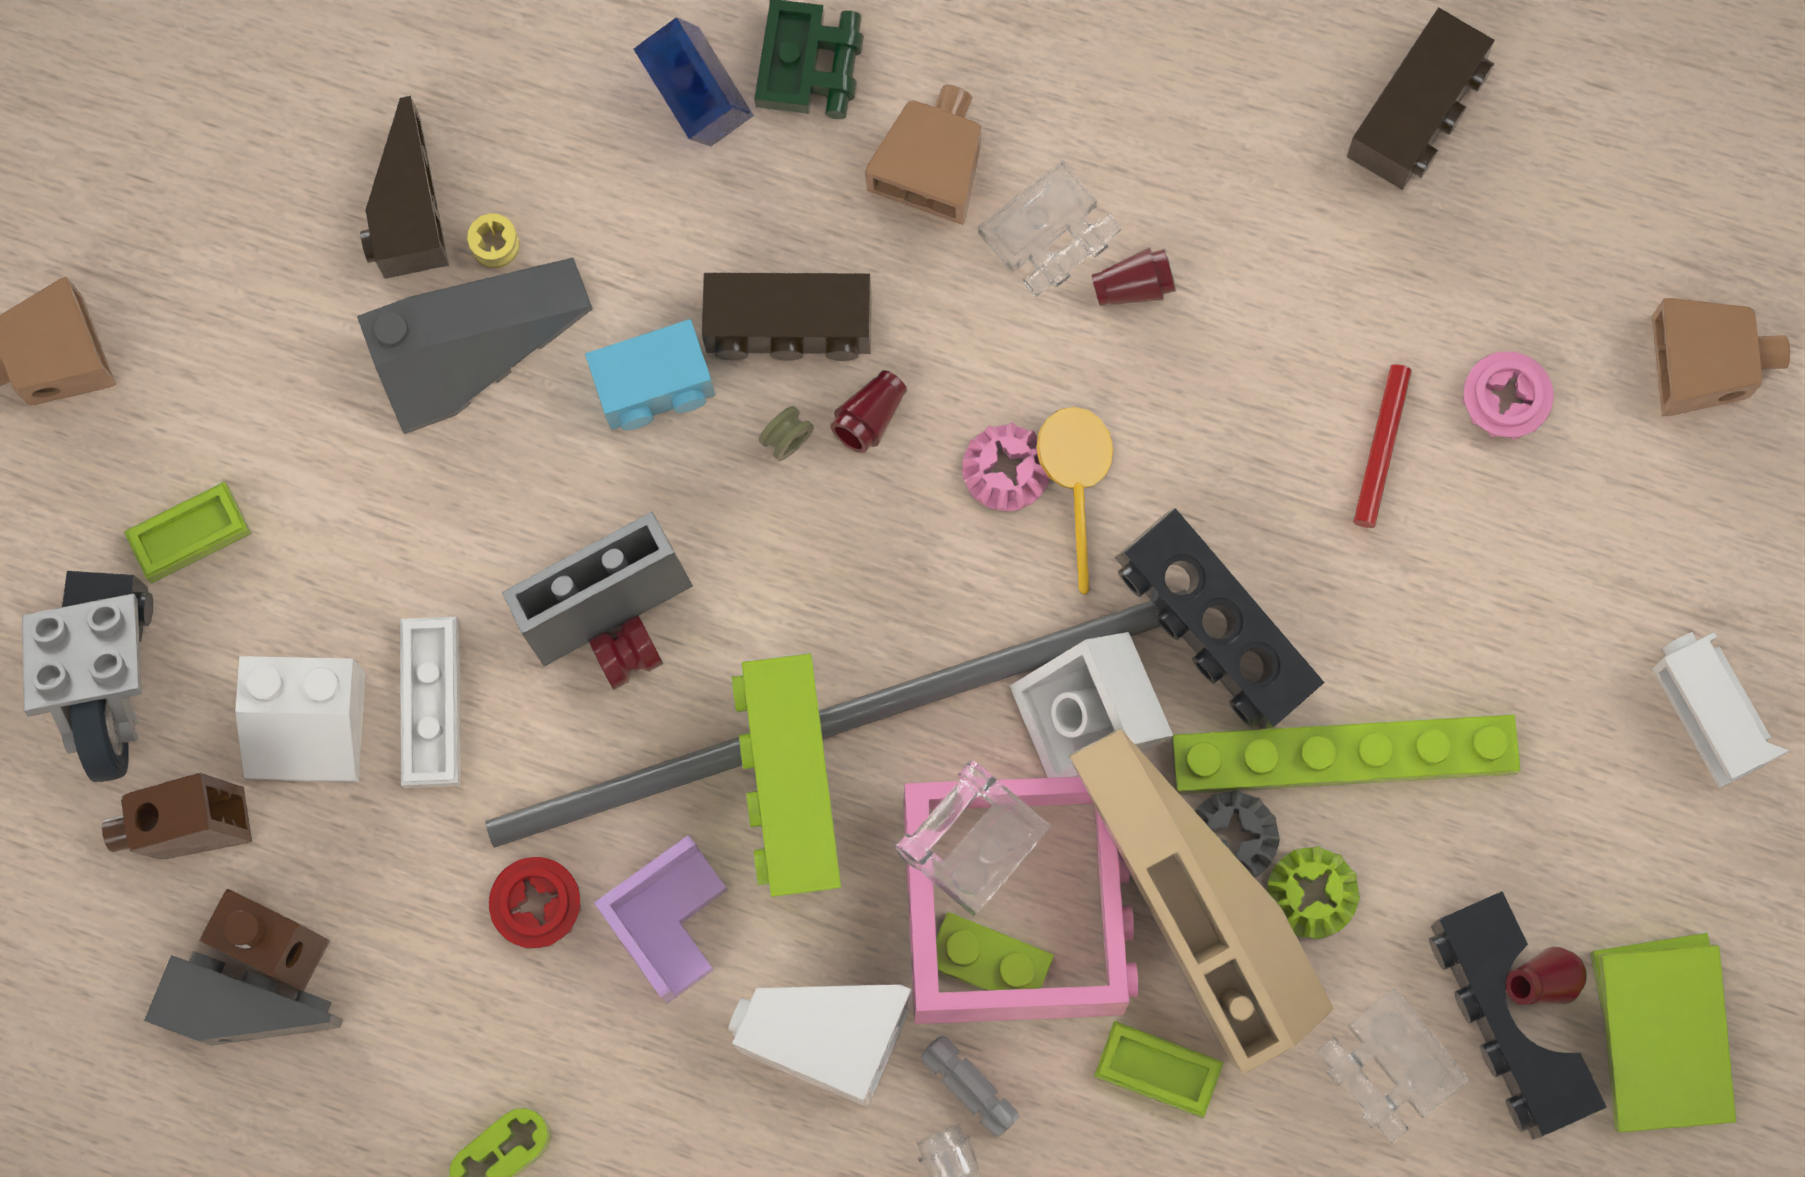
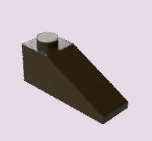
[360,95,449,279]

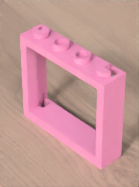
[903,777,1138,1024]

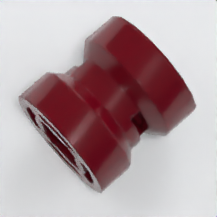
[588,615,664,690]

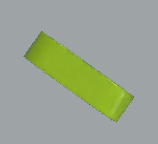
[449,1108,551,1177]

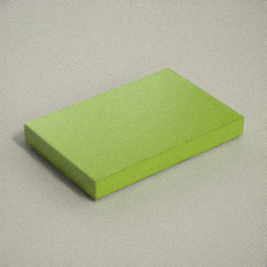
[1598,944,1736,1133]

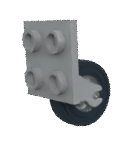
[22,594,142,782]

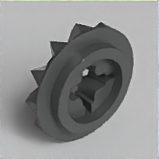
[1195,790,1280,878]

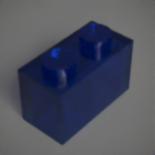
[633,17,754,146]

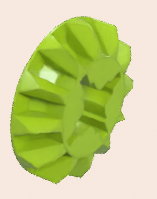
[1267,846,1360,939]

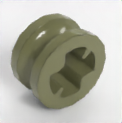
[759,406,814,461]

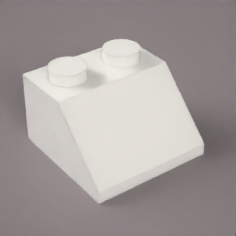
[1009,632,1173,778]
[235,656,366,783]

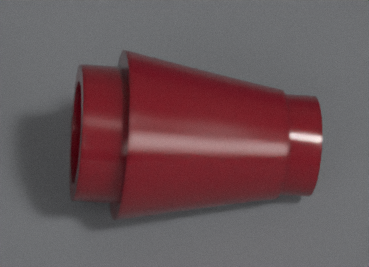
[1092,247,1176,306]
[830,370,907,453]
[1506,947,1587,1005]

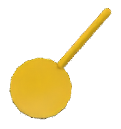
[1036,407,1114,595]

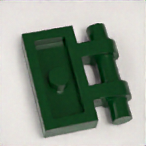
[754,0,864,119]

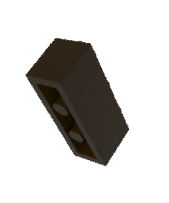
[1347,7,1495,190]
[702,273,872,361]

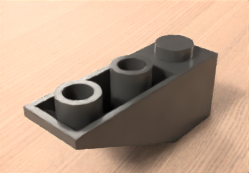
[144,951,343,1046]

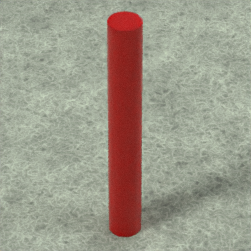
[1353,364,1412,528]

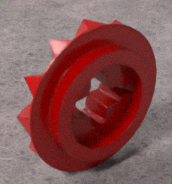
[489,857,581,949]

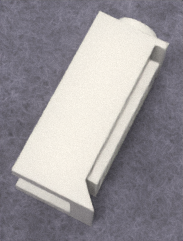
[1652,632,1789,789]

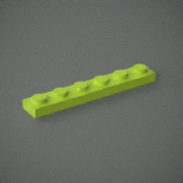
[1172,714,1521,794]

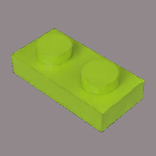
[936,911,1054,991]

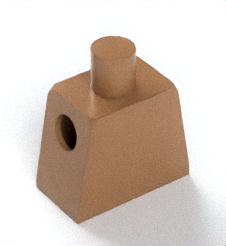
[865,84,981,225]
[0,277,117,405]
[1652,298,1790,416]

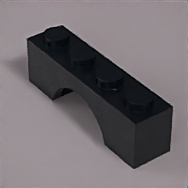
[1429,891,1607,1140]

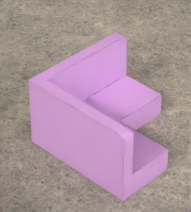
[594,835,728,1004]

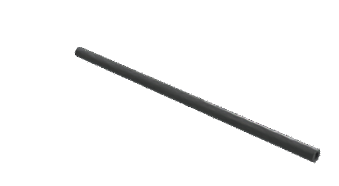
[485,589,1186,848]

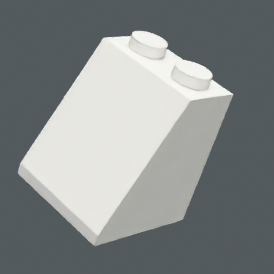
[728,984,913,1108]

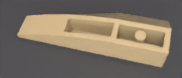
[1068,729,1334,1074]

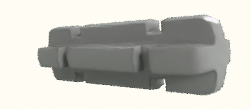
[921,1036,1019,1137]

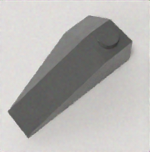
[357,257,593,434]

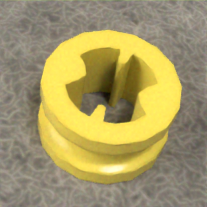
[467,213,520,268]

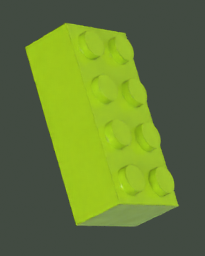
[731,653,841,897]

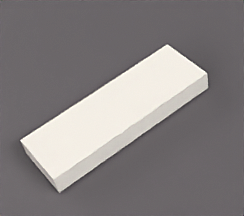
[400,616,461,789]

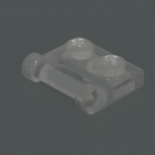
[894,761,1052,917]

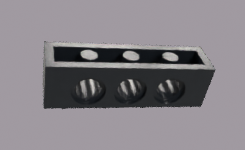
[1114,508,1325,729]

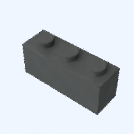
[502,512,693,666]

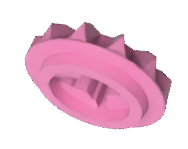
[1463,352,1554,440]
[962,422,1050,511]

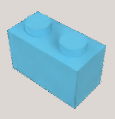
[585,319,716,430]

